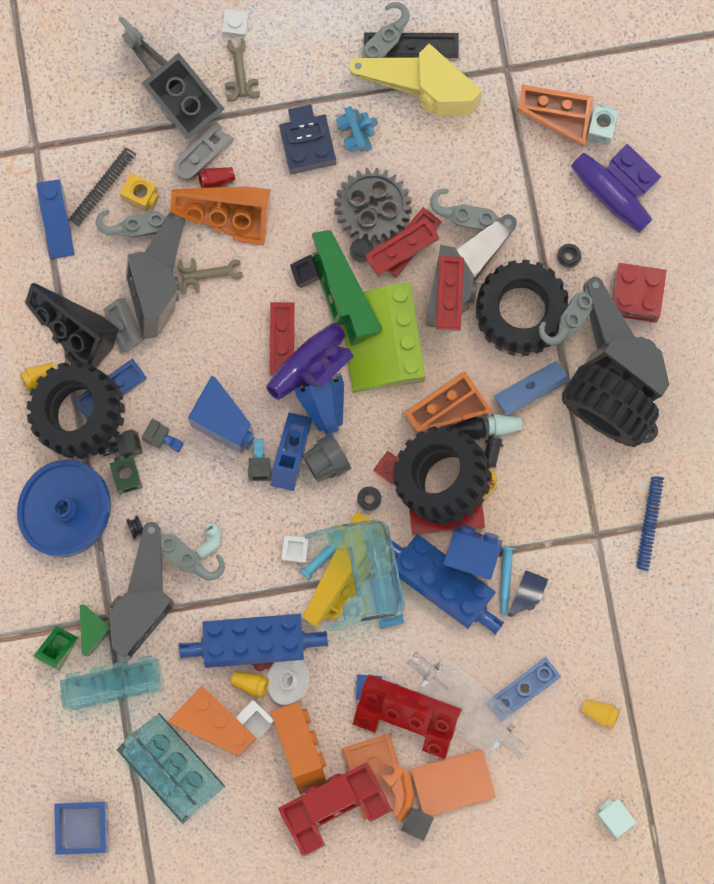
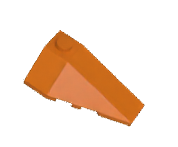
[170,186,271,245]

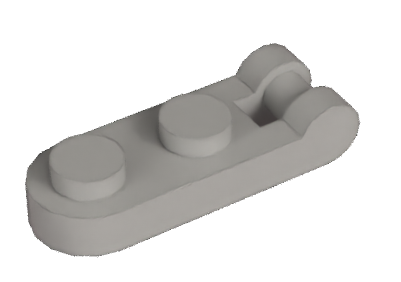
[174,122,234,181]

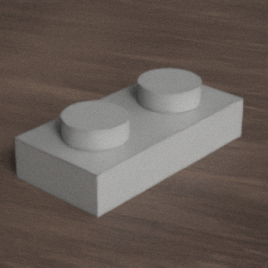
[103,298,142,353]

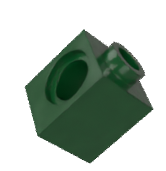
[109,455,143,495]

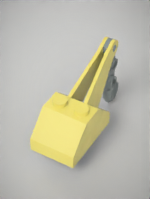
[350,2,482,116]

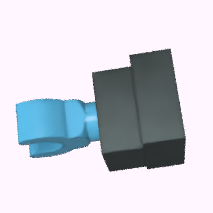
[248,439,271,481]

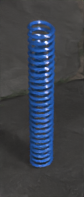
[636,476,665,571]

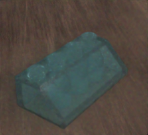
[60,655,165,711]
[117,713,226,824]

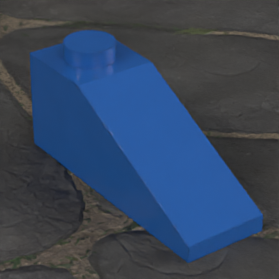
[36,179,75,259]
[270,413,312,491]

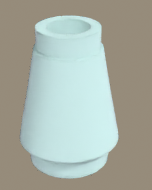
[485,413,522,437]

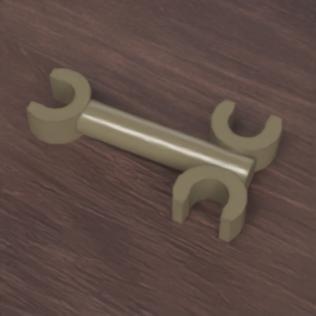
[225,38,260,102]
[178,258,243,295]

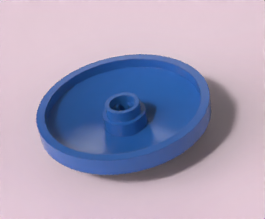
[17,460,111,558]

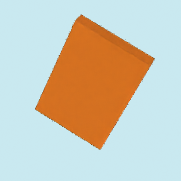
[342,733,399,820]
[411,749,496,816]

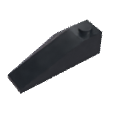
[25,283,119,368]

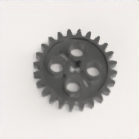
[334,168,412,244]

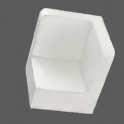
[236,700,275,739]

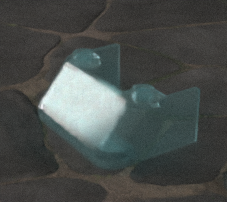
[304,520,405,631]

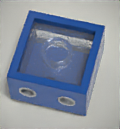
[54,802,109,855]

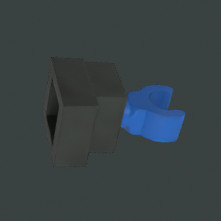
[142,418,184,453]

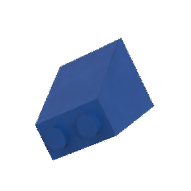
[188,376,255,454]

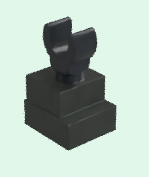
[99,429,143,457]

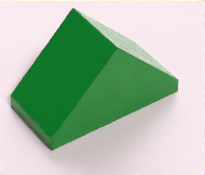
[79,604,111,656]
[34,626,78,671]

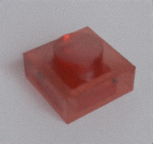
[373,450,399,486]

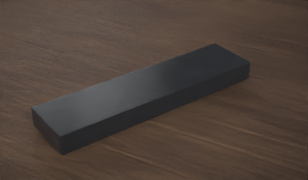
[364,32,459,58]

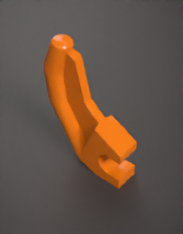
[382,760,415,822]

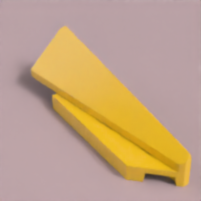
[303,512,387,627]

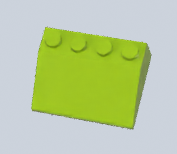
[343,282,425,393]

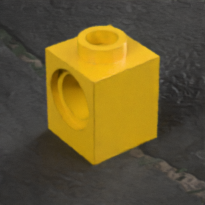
[119,173,159,212]

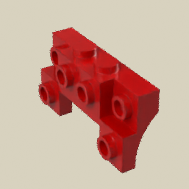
[353,674,462,759]
[278,762,392,857]

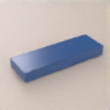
[73,358,147,420]

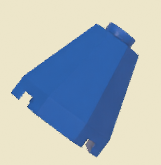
[295,373,344,434]

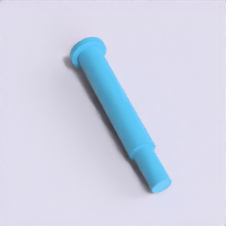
[299,530,346,580]
[500,547,515,614]

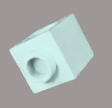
[587,105,618,145]
[597,798,636,839]

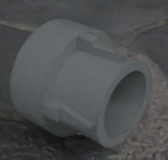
[302,433,351,483]

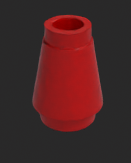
[198,167,235,188]

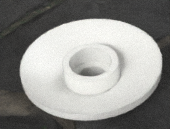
[267,660,309,705]

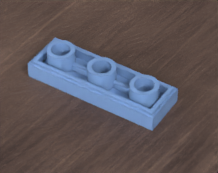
[494,361,569,416]
[487,657,561,722]

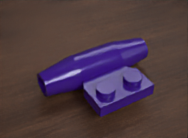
[571,144,661,233]
[266,323,354,400]

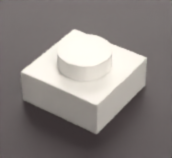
[222,9,249,37]
[281,535,309,564]

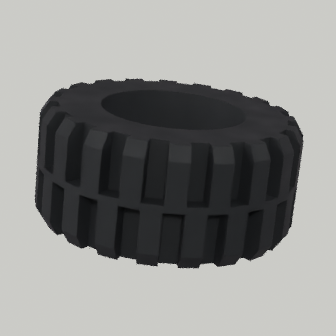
[476,259,569,356]
[26,361,125,459]
[562,363,659,447]
[393,426,492,525]

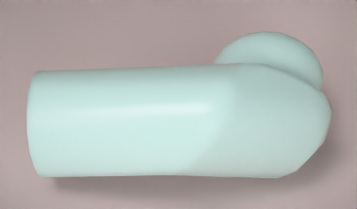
[195,523,222,559]

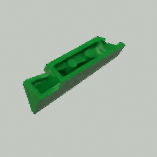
[312,230,382,346]

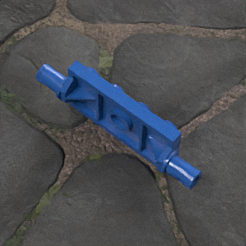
[377,534,504,635]
[179,613,328,668]

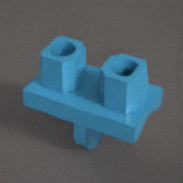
[336,106,378,152]

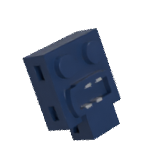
[279,104,336,175]

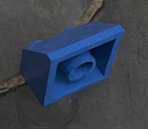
[443,525,502,580]

